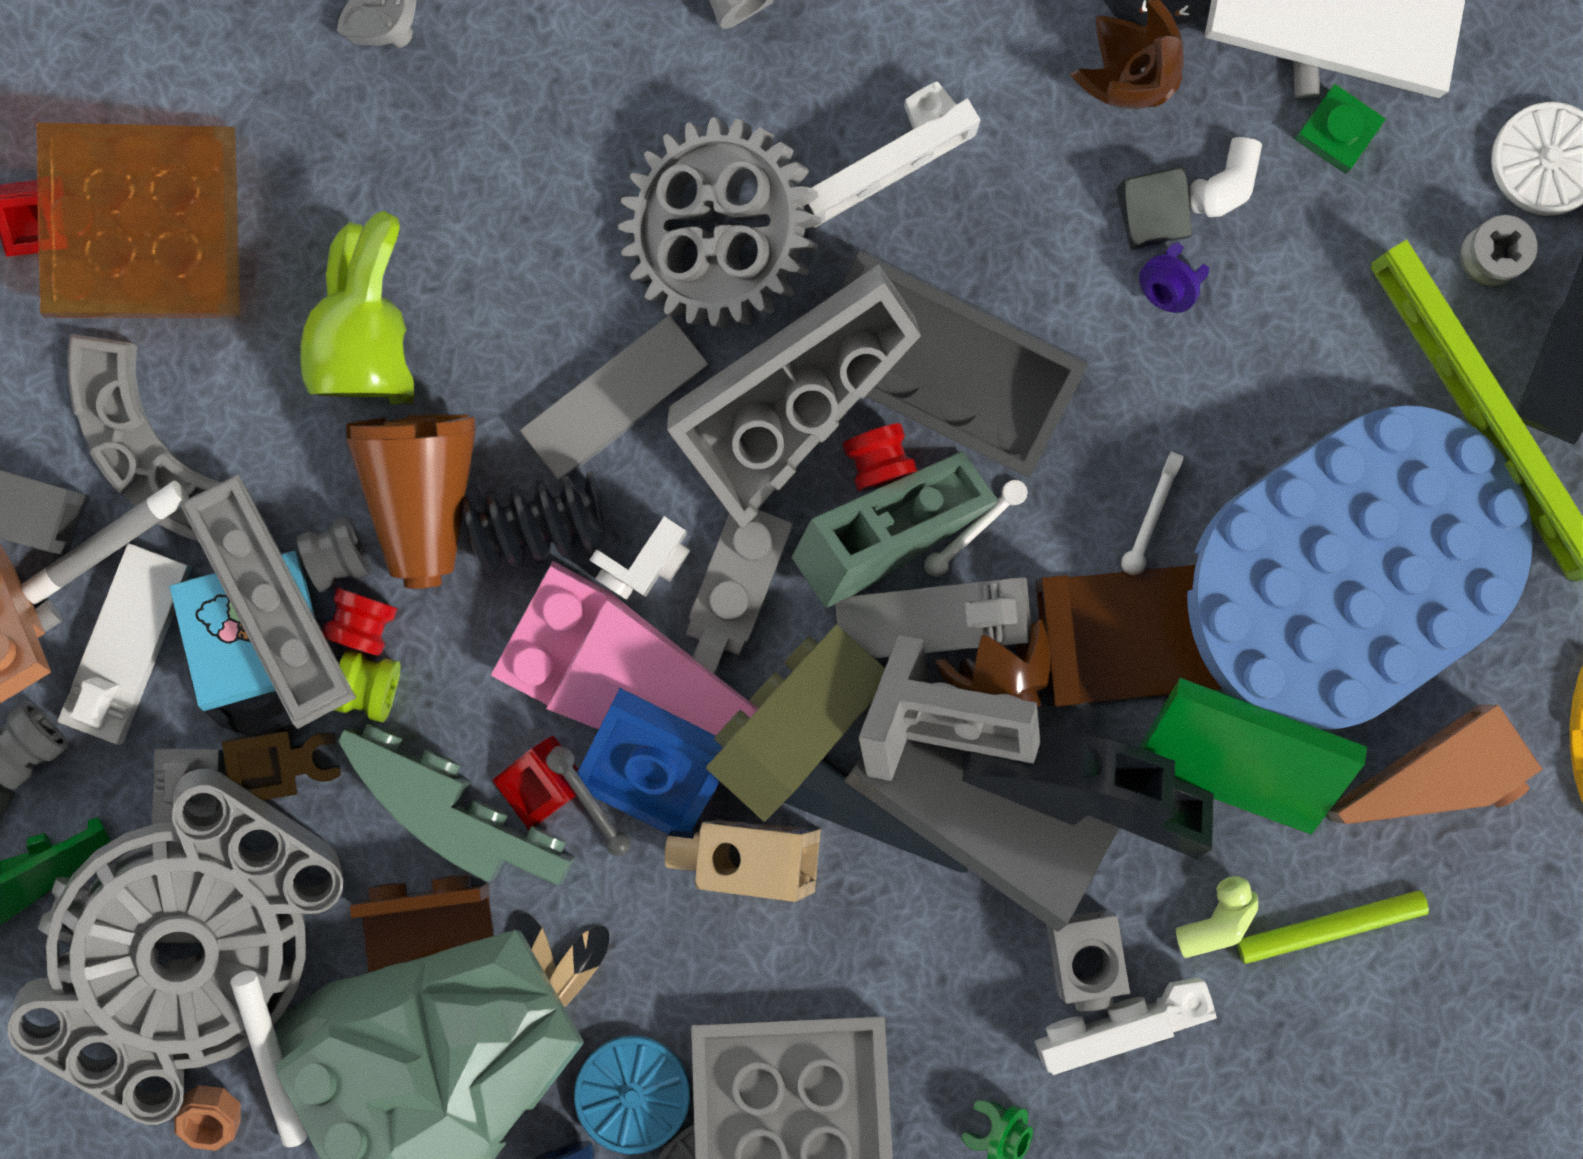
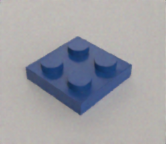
[577,688,723,834]

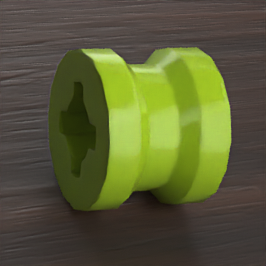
[334,649,401,722]

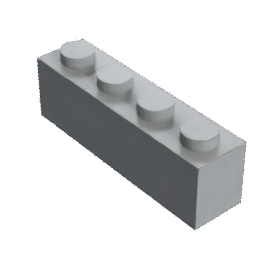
[667,264,921,530]

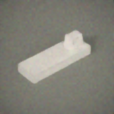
[804,82,981,228]
[57,543,192,744]

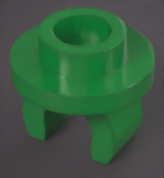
[961,1101,1033,1159]

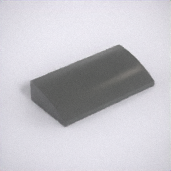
[839,250,1088,478]

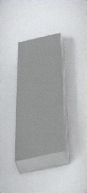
[180,474,357,729]

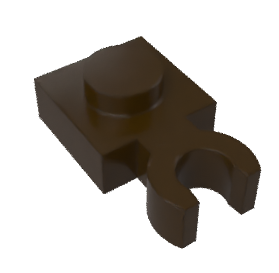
[222,729,341,800]

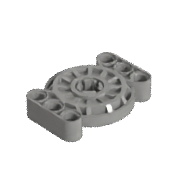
[7,769,343,1125]

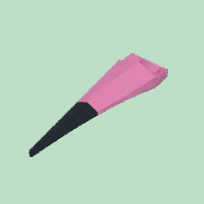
[491,561,968,873]

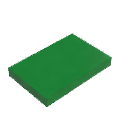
[1138,678,1367,835]

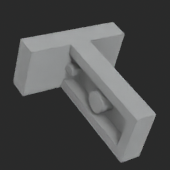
[859,635,1040,781]

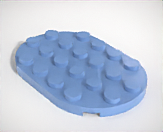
[1187,406,1533,730]

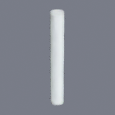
[230,971,308,1147]

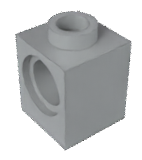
[1046,910,1130,1011]

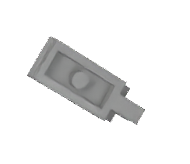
[685,510,793,674]

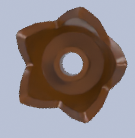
[1070,0,1184,109]
[934,619,1051,708]

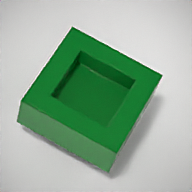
[1295,83,1386,174]

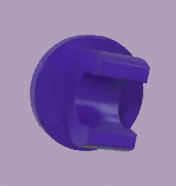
[1139,242,1209,313]

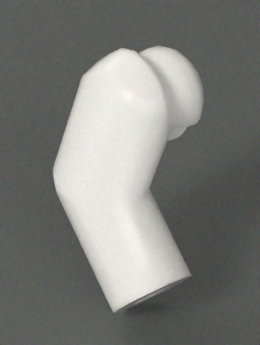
[1188,137,1262,218]

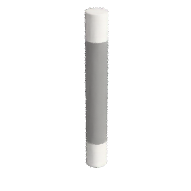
[21,481,189,604]

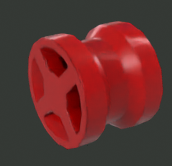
[842,423,917,492]
[322,587,398,656]

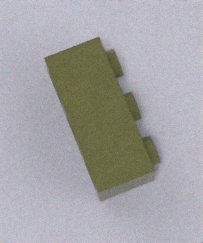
[705,624,885,822]

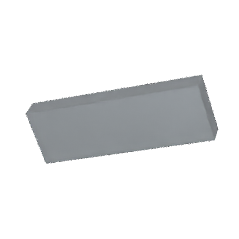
[519,315,709,482]

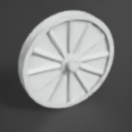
[1491,102,1583,216]

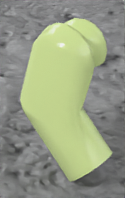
[1175,876,1258,958]

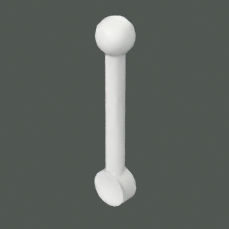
[1121,451,1183,575]
[924,480,1028,577]

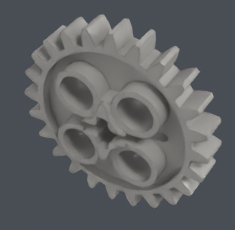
[618,117,821,329]

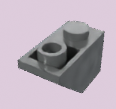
[0,470,87,555]

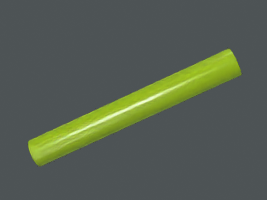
[1237,890,1429,965]

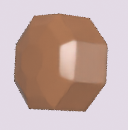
[174,1085,241,1151]

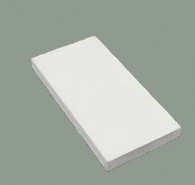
[1204,0,1465,98]

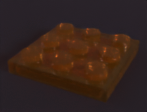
[36,122,241,318]

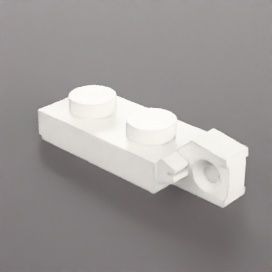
[1035,978,1217,1075]

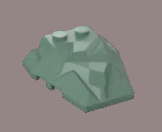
[276,930,584,1159]

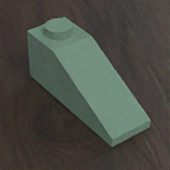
[792,451,998,608]

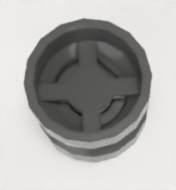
[0,700,68,790]

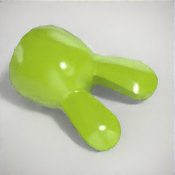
[300,211,414,405]

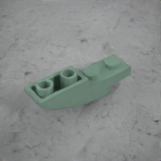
[338,723,575,886]

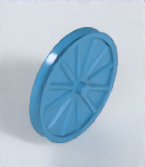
[574,1035,690,1154]

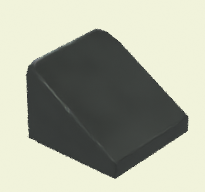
[1116,166,1192,250]

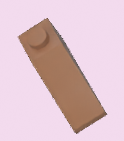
[1326,705,1543,824]

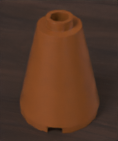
[346,414,476,589]

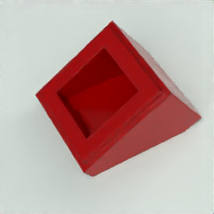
[0,177,69,257]
[492,735,579,830]

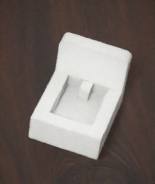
[590,516,690,600]

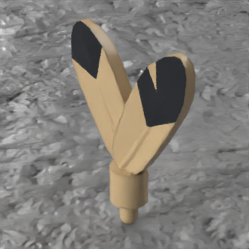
[514,913,610,1007]

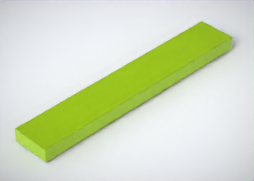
[1370,239,1583,582]

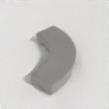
[67,334,222,542]

